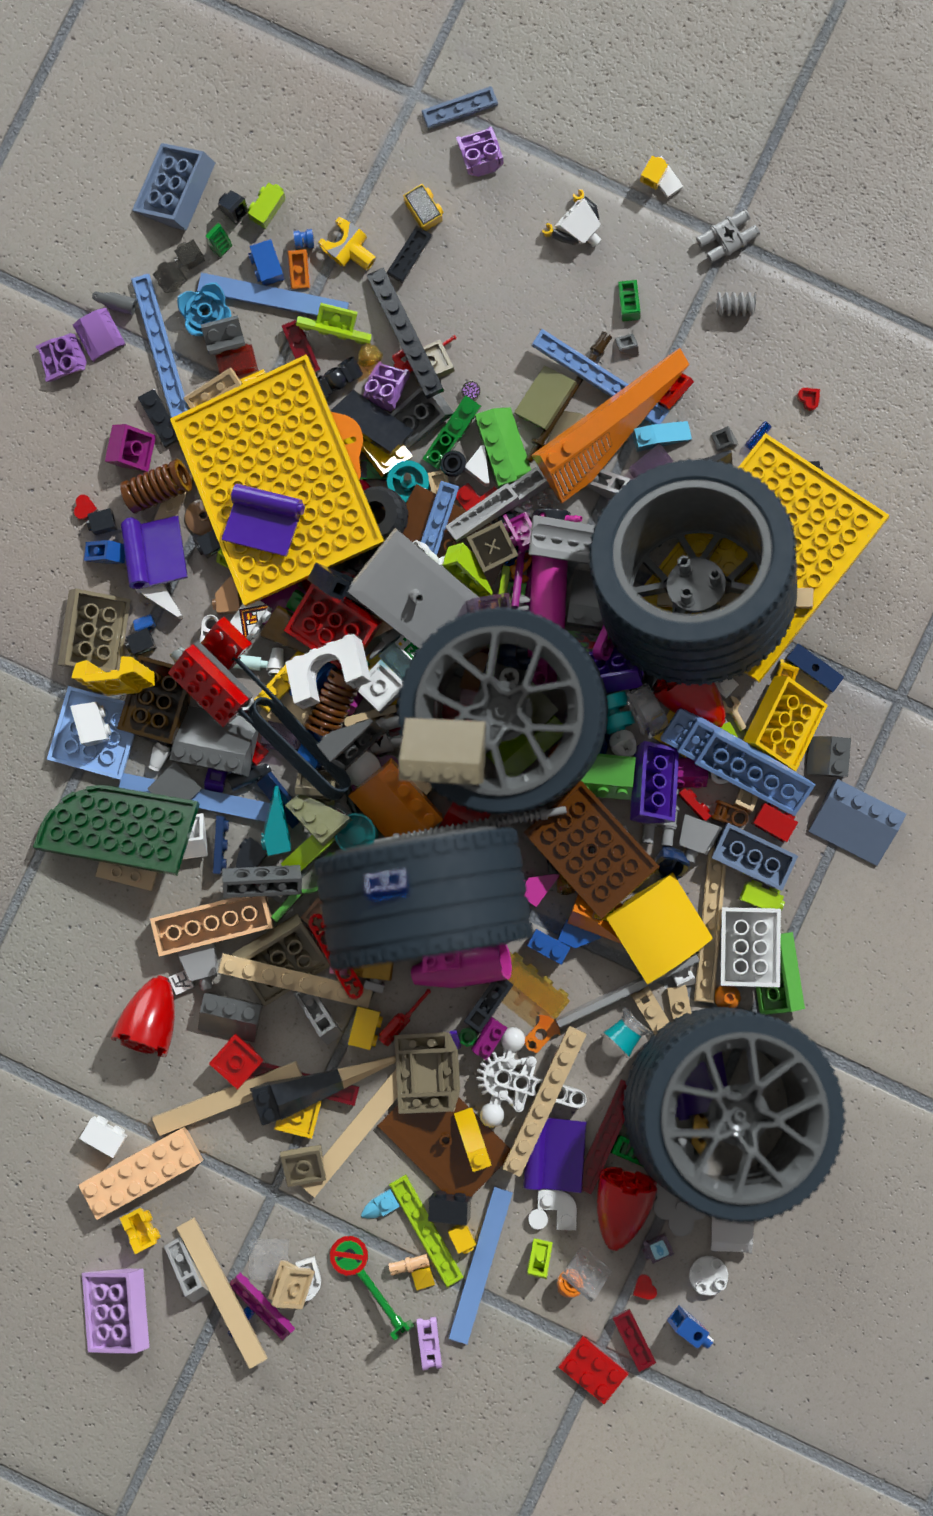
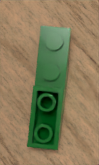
[423,395,482,469]

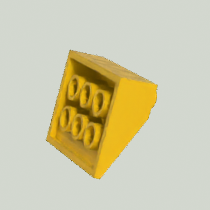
[743,676,828,772]

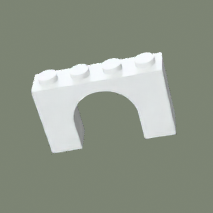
[285,634,371,709]

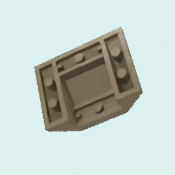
[394,1032,460,1114]

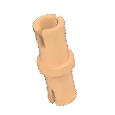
[389,1254,430,1276]

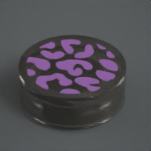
[462,381,480,401]

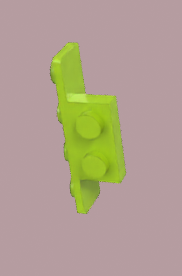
[296,303,372,344]

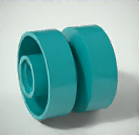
[606,692,635,735]
[335,813,379,850]

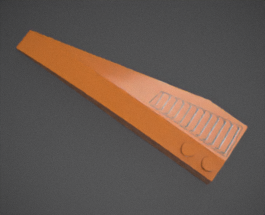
[532,348,689,503]

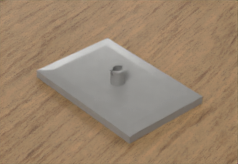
[348,529,479,649]

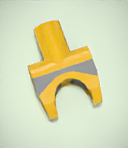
[318,217,377,271]

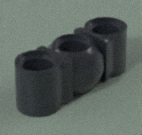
[317,356,363,398]

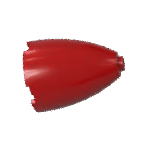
[651,679,726,727]
[111,975,175,1057]
[597,1167,658,1251]

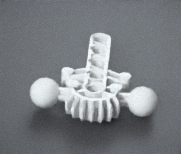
[476,1027,587,1128]

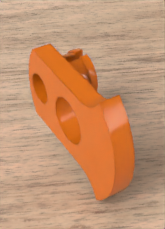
[525,1015,560,1053]

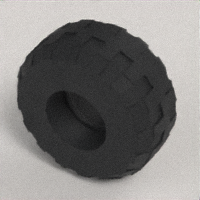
[364,486,409,541]

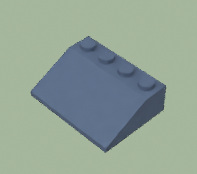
[132,143,216,231]
[808,779,906,866]

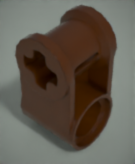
[710,800,749,828]

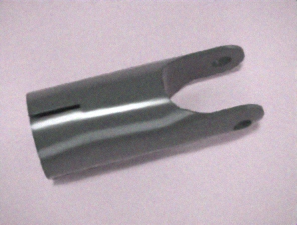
[92,291,137,315]

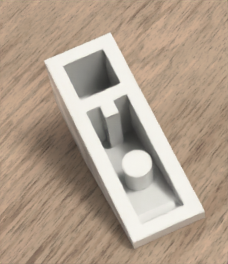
[135,584,184,620]

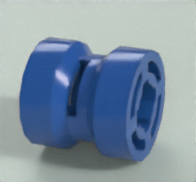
[293,229,315,250]

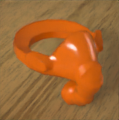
[510,552,532,583]

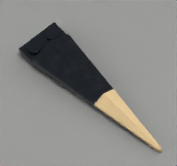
[250,1056,396,1126]

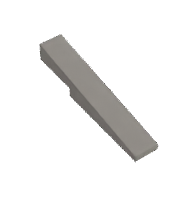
[445,466,550,542]

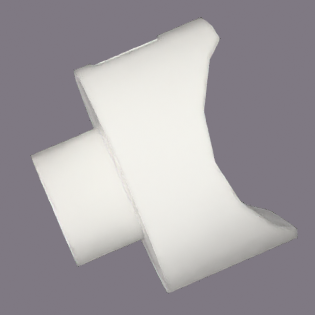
[609,730,636,757]

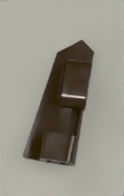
[260,605,334,665]

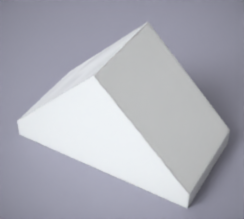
[465,445,489,487]

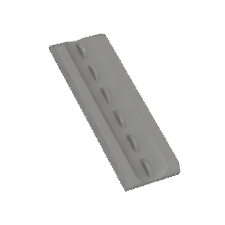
[529,516,595,564]

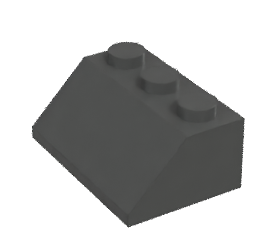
[198,992,263,1043]

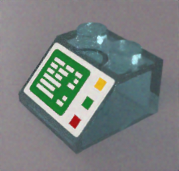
[379,634,420,680]

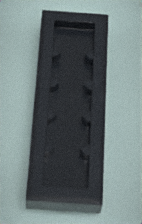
[387,225,433,284]

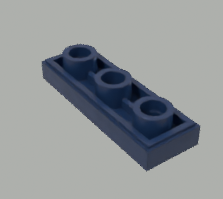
[786,643,844,693]
[257,772,300,829]
[213,816,229,874]

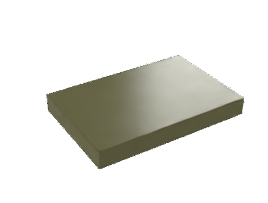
[514,365,577,430]

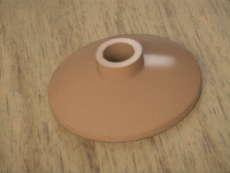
[185,499,213,536]

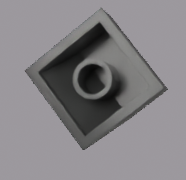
[806,736,851,778]

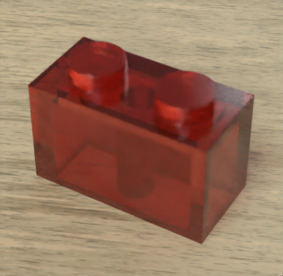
[215,343,259,376]

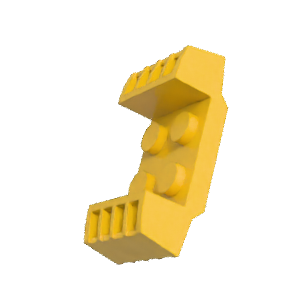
[71,656,155,696]

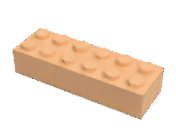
[150,896,274,957]
[78,1126,203,1220]

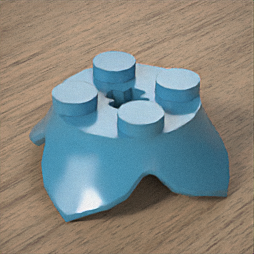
[177,283,231,336]

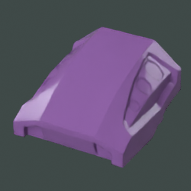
[456,126,504,177]
[73,308,126,362]
[36,333,86,382]
[362,361,410,411]

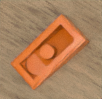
[288,249,310,289]

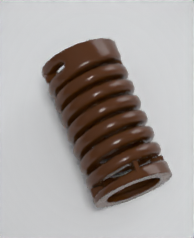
[120,459,192,514]
[304,668,361,736]

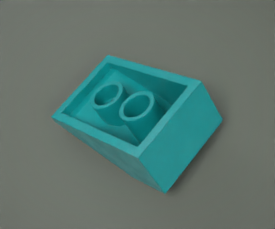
[261,785,291,856]

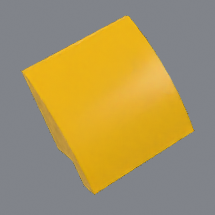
[606,872,713,985]

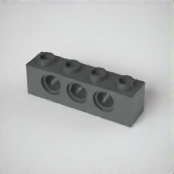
[222,865,302,898]

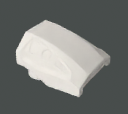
[711,1216,753,1253]

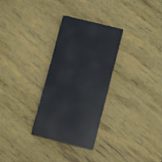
[331,390,413,456]

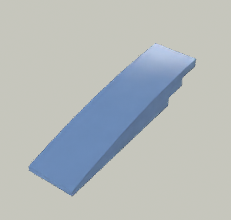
[661,707,815,816]

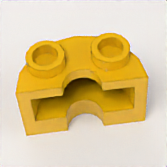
[119,1208,161,1254]

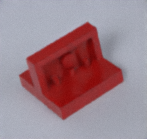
[209,1034,264,1090]

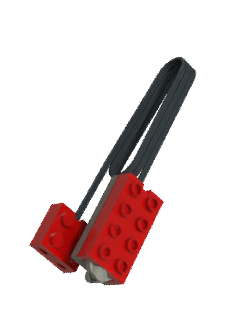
[168,617,351,800]

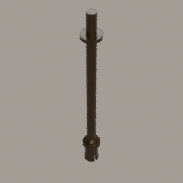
[526,331,612,463]

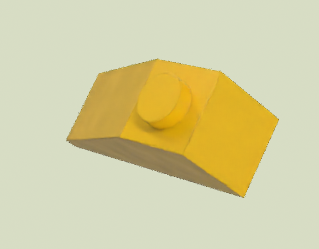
[454,1107,492,1172]

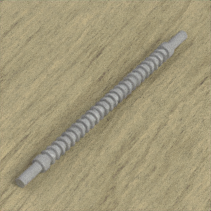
[374,806,567,844]

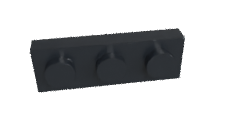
[138,389,179,448]

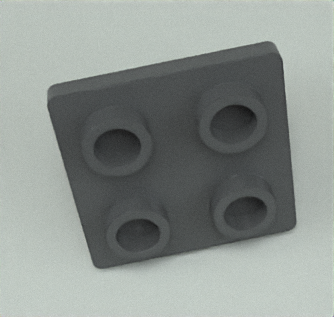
[201,315,245,355]

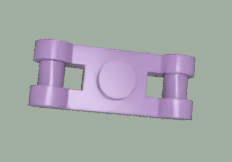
[417,1317,442,1370]

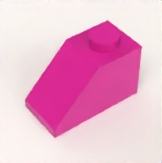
[525,874,559,907]

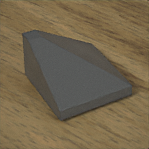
[615,334,639,356]
[711,426,738,451]

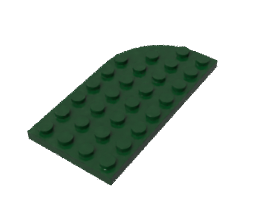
[33,785,200,876]

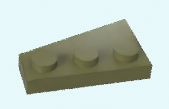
[285,794,352,846]

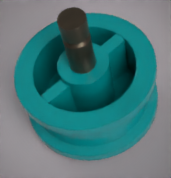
[387,460,429,503]

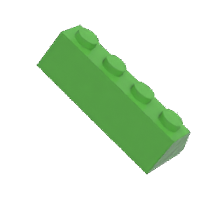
[475,407,531,489]
[565,754,635,800]
[756,932,805,1014]

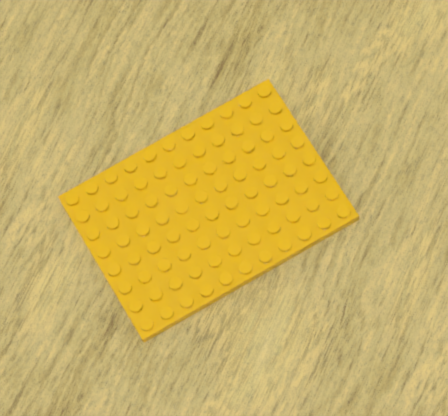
[170,355,384,606]
[641,433,889,683]

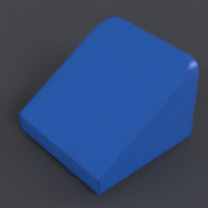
[133,614,156,632]

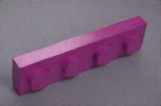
[229,1272,295,1340]

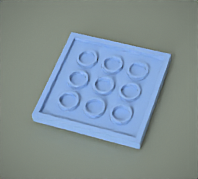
[47,686,135,780]

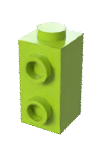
[248,182,286,229]
[738,880,785,911]

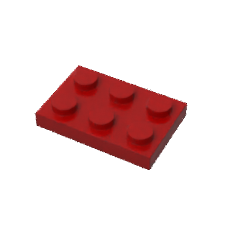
[558,1335,629,1405]

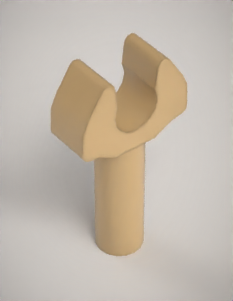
[723,696,747,731]

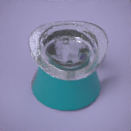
[603,1006,653,1057]

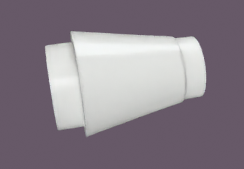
[266,648,285,677]
[148,742,171,771]

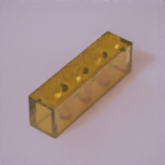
[507,951,570,1019]

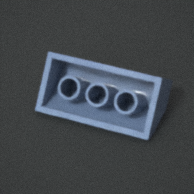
[711,823,798,891]

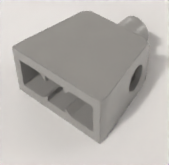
[679,814,722,863]
[178,943,218,990]

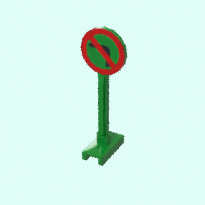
[330,1236,415,1341]

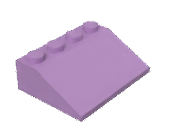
[82,1269,149,1353]

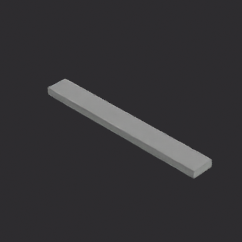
[555,953,700,1027]

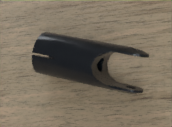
[227,763,272,791]

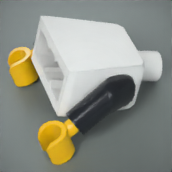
[542,189,601,247]

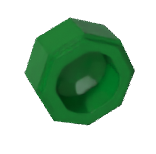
[458,1027,478,1047]

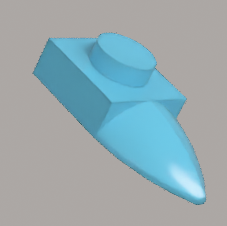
[361,1188,400,1219]

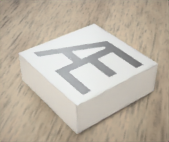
[168,970,195,995]

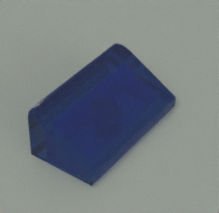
[365,869,409,900]

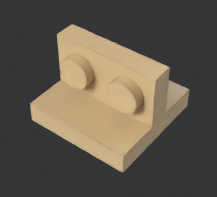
[268,1260,315,1309]

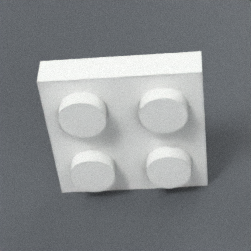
[358,660,403,714]

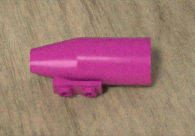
[411,943,512,989]

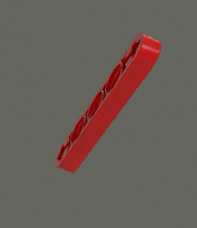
[308,914,364,1000]

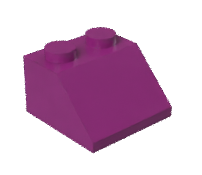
[105,424,156,472]

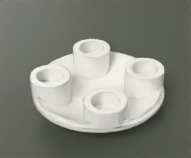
[345,750,381,786]
[689,1256,728,1296]

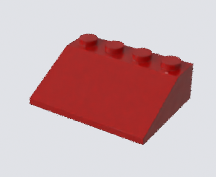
[284,584,383,669]

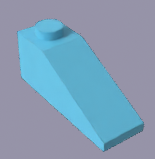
[632,421,692,452]

